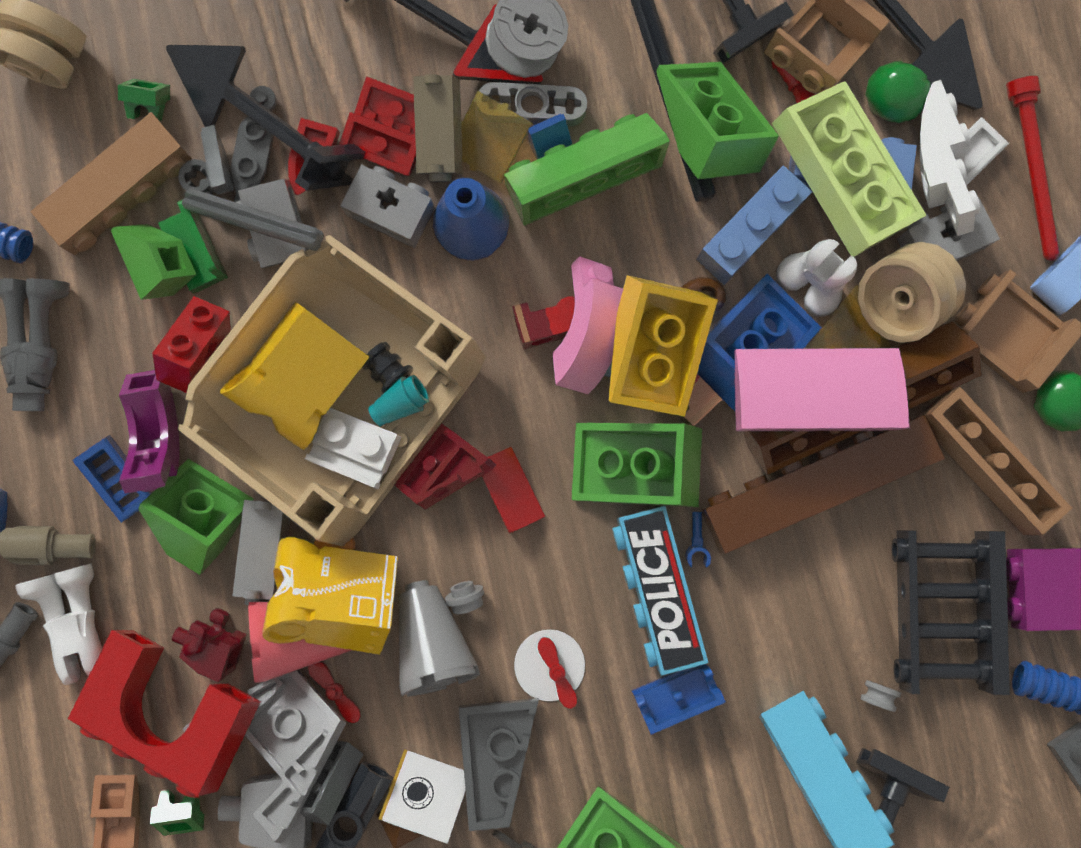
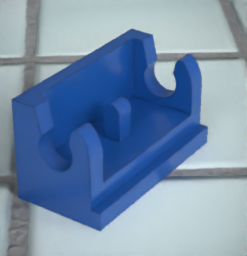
[632,664,726,735]

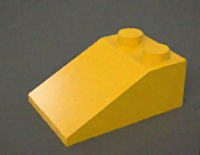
[609,275,718,417]

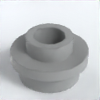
[445,581,484,614]

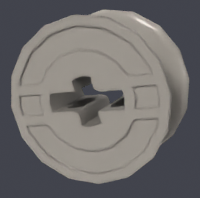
[485,0,569,78]

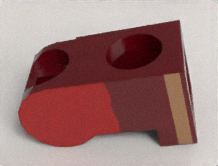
[512,296,575,350]

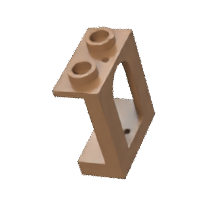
[764,0,890,95]

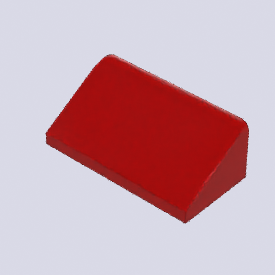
[482,447,545,534]

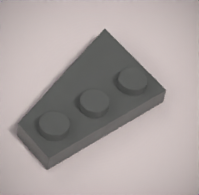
[459,698,539,831]

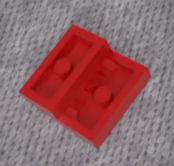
[339,76,416,176]

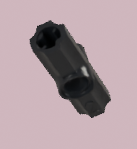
[315,761,394,848]

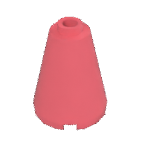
[248,601,352,683]

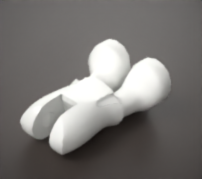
[776,239,857,317]
[15,563,102,685]

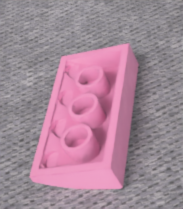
[735,348,909,431]

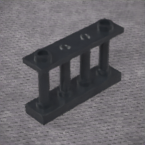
[891,530,1010,695]

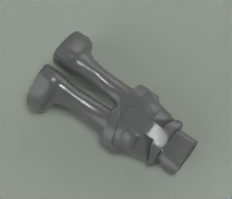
[0,278,70,411]

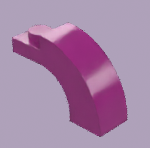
[119,370,180,493]

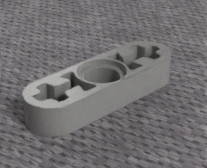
[477,82,587,126]

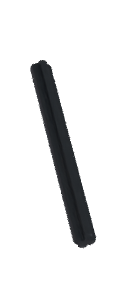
[631,0,716,202]

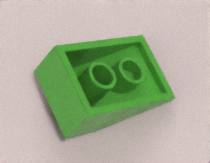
[656,62,779,179]
[572,423,702,507]
[558,787,685,848]

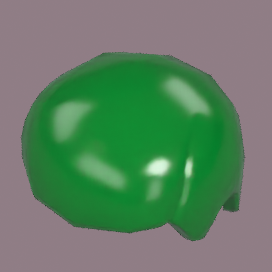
[865,61,931,123]
[1033,370,1081,432]

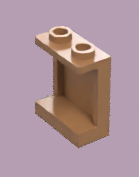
[954,269,1081,393]

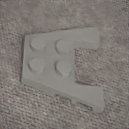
[183,670,346,844]

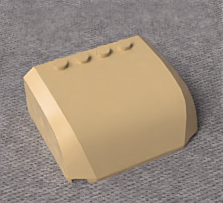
[178,235,486,546]

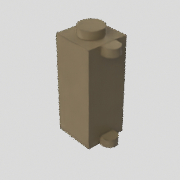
[413,74,463,182]

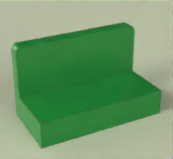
[158,200,228,294]

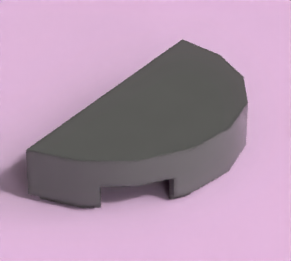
[200,125,234,194]

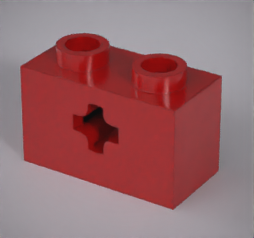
[152,296,231,393]

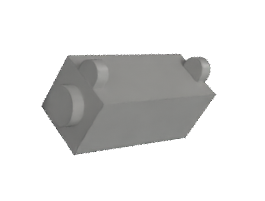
[233,500,291,605]

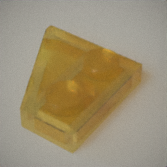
[805,285,891,349]

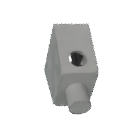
[218,773,313,848]

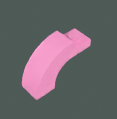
[552,256,623,394]

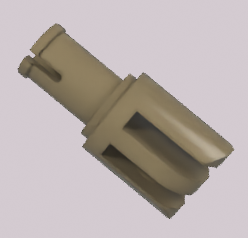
[0,526,96,565]

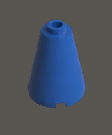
[433,178,509,261]

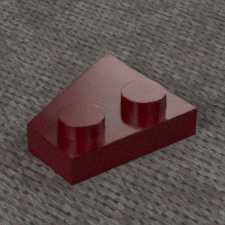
[394,423,496,510]

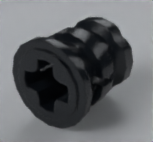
[362,342,413,394]

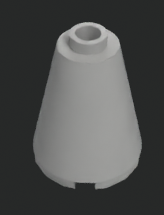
[399,580,480,697]

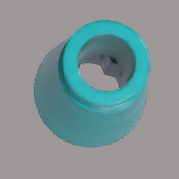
[368,375,430,427]

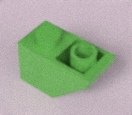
[111,224,196,300]

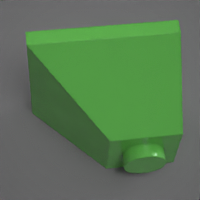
[139,459,254,575]

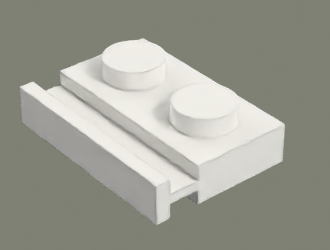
[305,408,401,490]

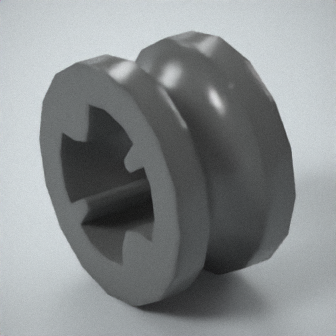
[178,159,214,193]

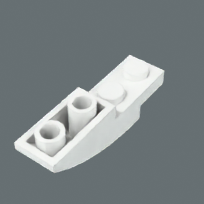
[920,80,980,236]

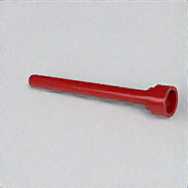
[1006,75,1060,261]

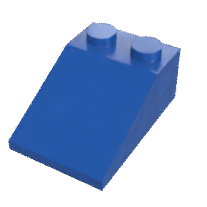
[697,274,822,412]

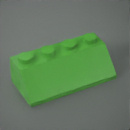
[504,113,670,226]

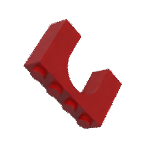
[68,630,261,798]

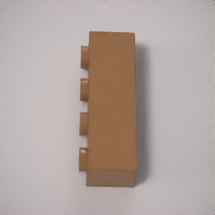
[30,112,192,255]
[917,387,1072,535]

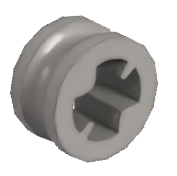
[860,680,902,712]

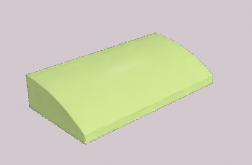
[772,81,926,257]

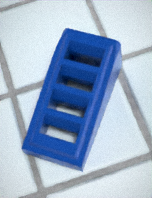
[72,435,151,523]

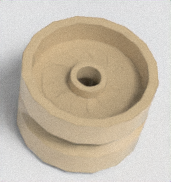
[0,0,87,89]
[858,242,966,343]

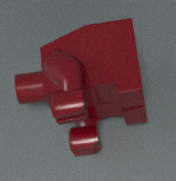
[172,608,247,682]

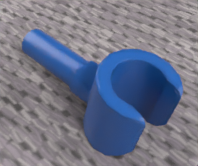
[685,512,711,568]

